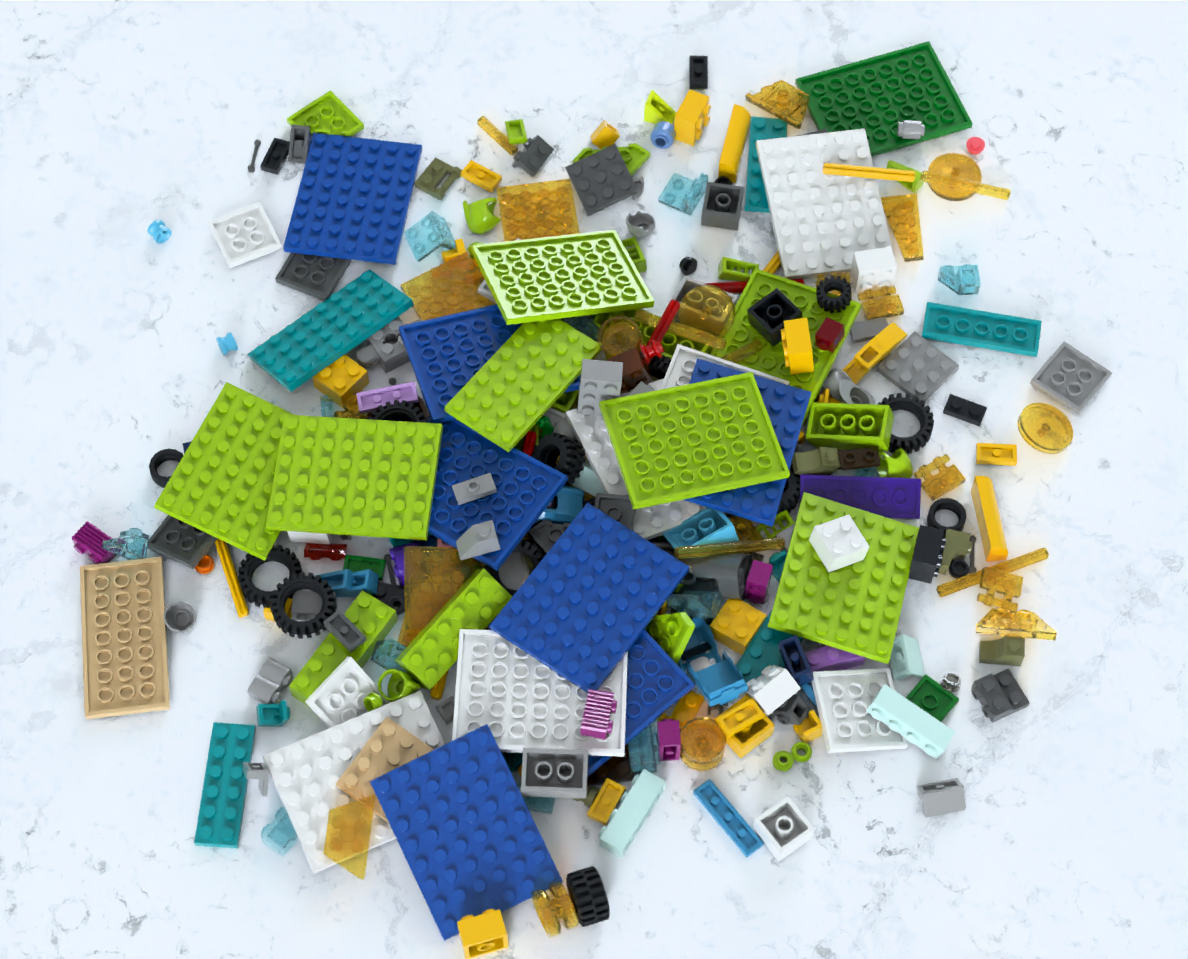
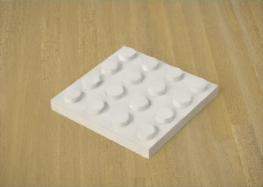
[811,668,908,753]

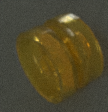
[597,316,645,359]
[680,717,726,771]
[531,881,579,938]

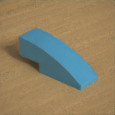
[315,569,379,597]

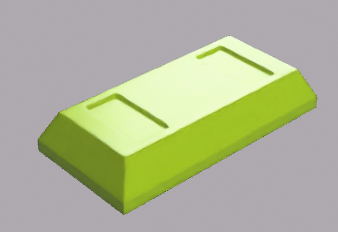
[505,119,527,145]

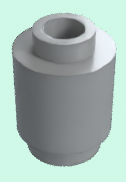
[897,120,925,139]

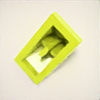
[644,90,676,124]

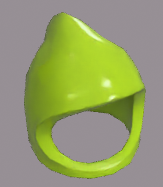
[463,197,501,234]
[877,448,913,478]
[377,669,422,702]

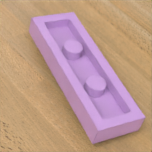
[356,381,419,414]

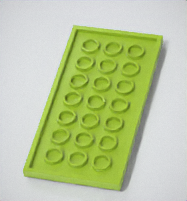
[444,319,603,452]

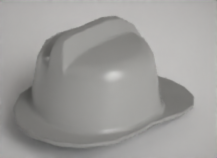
[822,368,853,401]
[839,379,875,405]

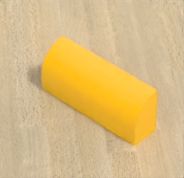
[718,104,751,183]
[971,476,1008,562]

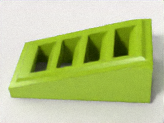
[887,160,925,193]
[621,237,647,273]
[718,257,759,281]
[751,510,795,546]

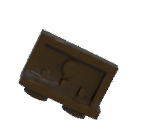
[838,447,881,470]

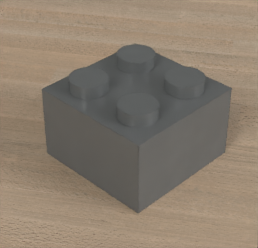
[701,182,744,230]

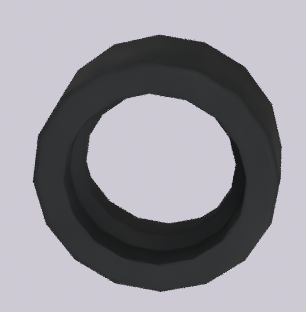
[149,448,183,488]
[927,498,967,535]

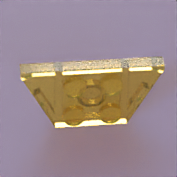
[745,80,810,129]
[975,608,1057,641]
[323,795,376,880]

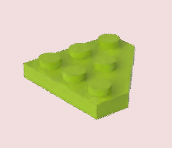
[286,90,364,137]
[573,143,651,177]
[645,612,695,664]

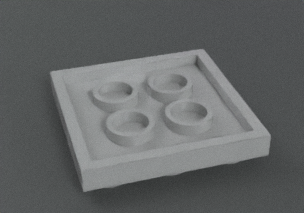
[876,331,959,402]
[1030,341,1112,416]

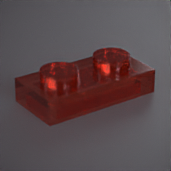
[304,543,347,561]

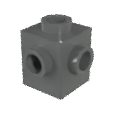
[773,694,810,725]

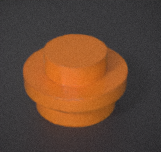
[195,554,215,574]

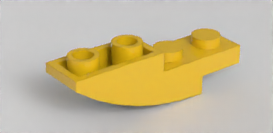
[842,322,907,385]

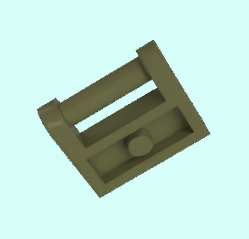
[415,157,462,200]

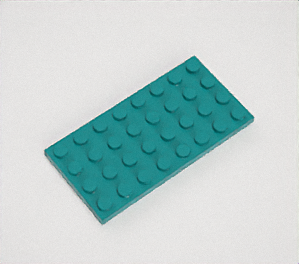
[248,269,414,392]

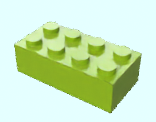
[806,402,894,452]

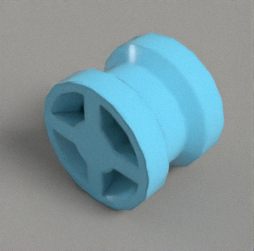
[147,220,172,244]
[216,332,238,356]

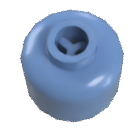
[650,121,676,149]

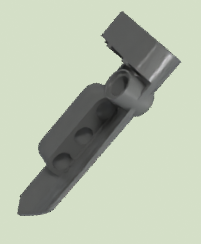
[664,550,752,599]

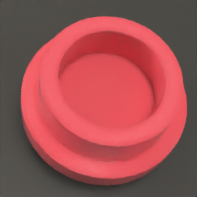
[966,137,985,155]

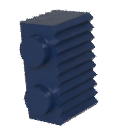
[778,636,813,686]

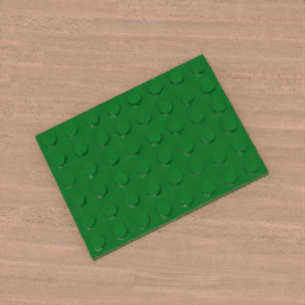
[795,41,973,157]

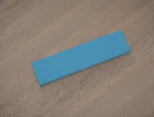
[693,779,764,858]

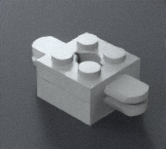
[357,316,422,373]

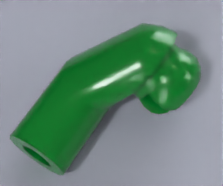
[536,416,554,440]

